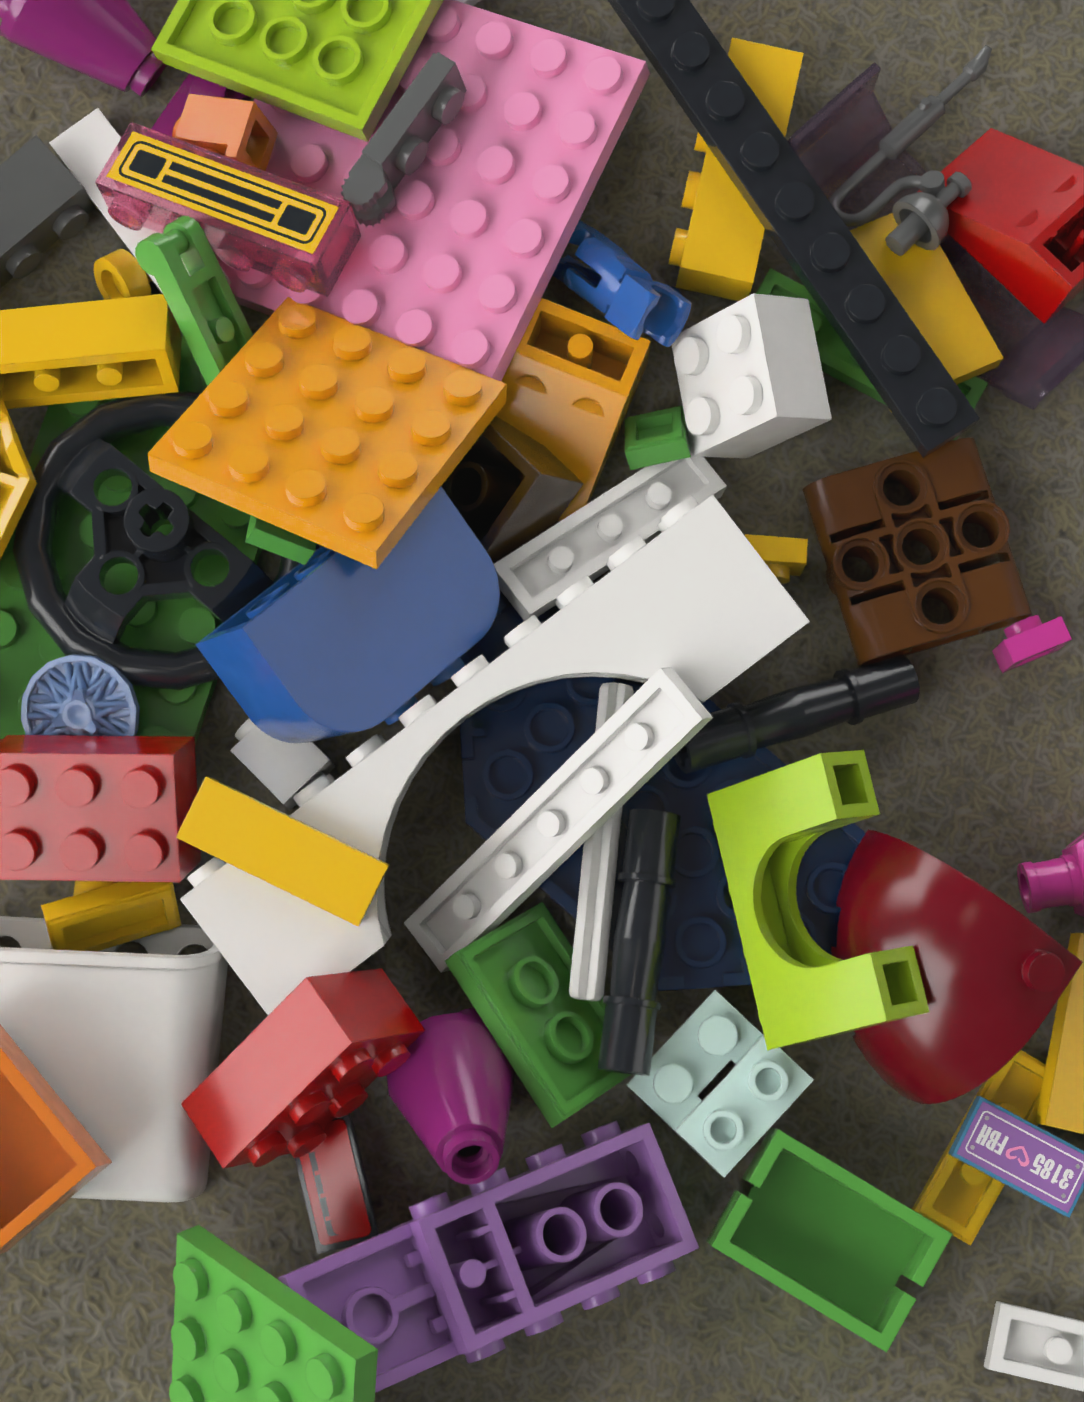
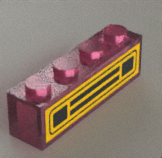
[95,122,361,297]

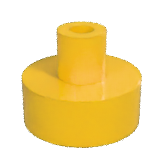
[93,249,152,300]

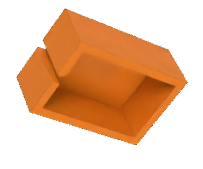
[0,1024,112,1254]

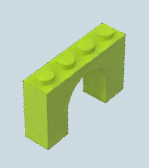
[707,750,930,1050]

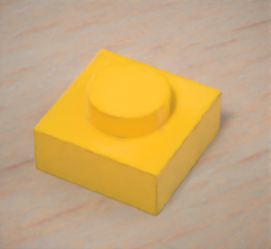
[744,534,808,584]

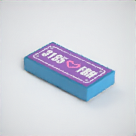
[948,1096,1084,1218]

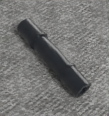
[674,655,920,774]
[598,809,681,1076]

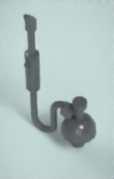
[829,45,992,256]

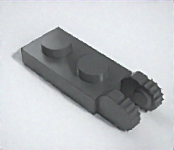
[341,52,467,227]

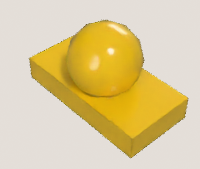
[41,881,182,951]

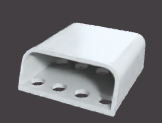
[0,916,228,1202]

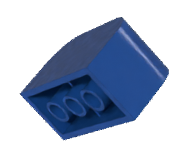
[195,487,500,744]

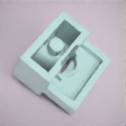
[626,990,814,1178]

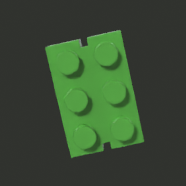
[706,1127,953,1353]

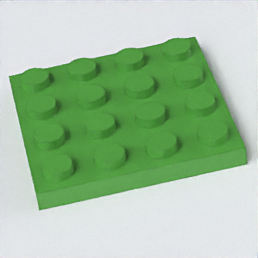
[169,1225,378,1402]

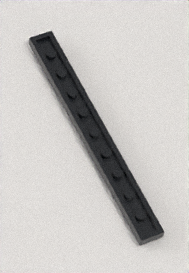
[608,0,980,458]

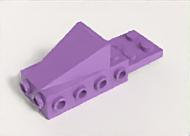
[277,1120,699,1393]

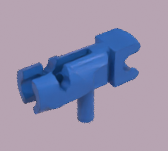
[553,220,692,347]

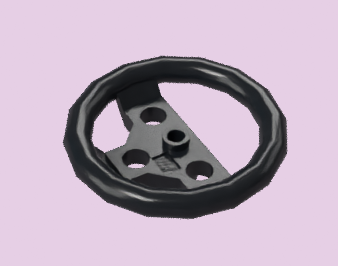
[13,390,320,690]

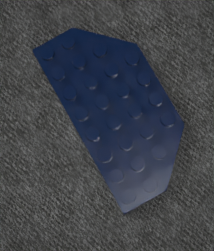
[460,593,866,992]

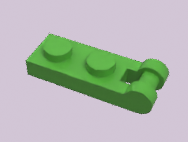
[135,216,253,386]

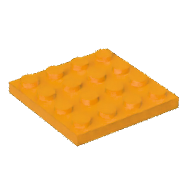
[147,297,507,569]

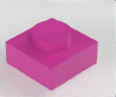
[992,615,1072,673]

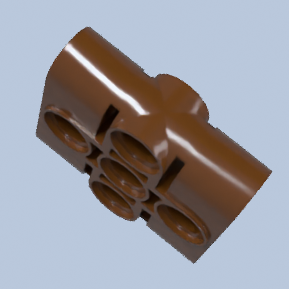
[802,437,1032,667]

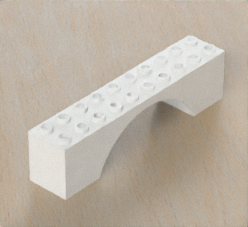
[180,494,810,1015]

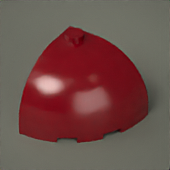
[831,829,1083,1104]

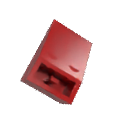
[917,128,1084,324]

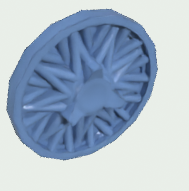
[21,654,140,736]

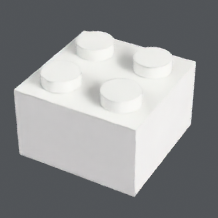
[672,293,832,458]

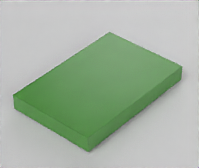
[445,902,631,1128]

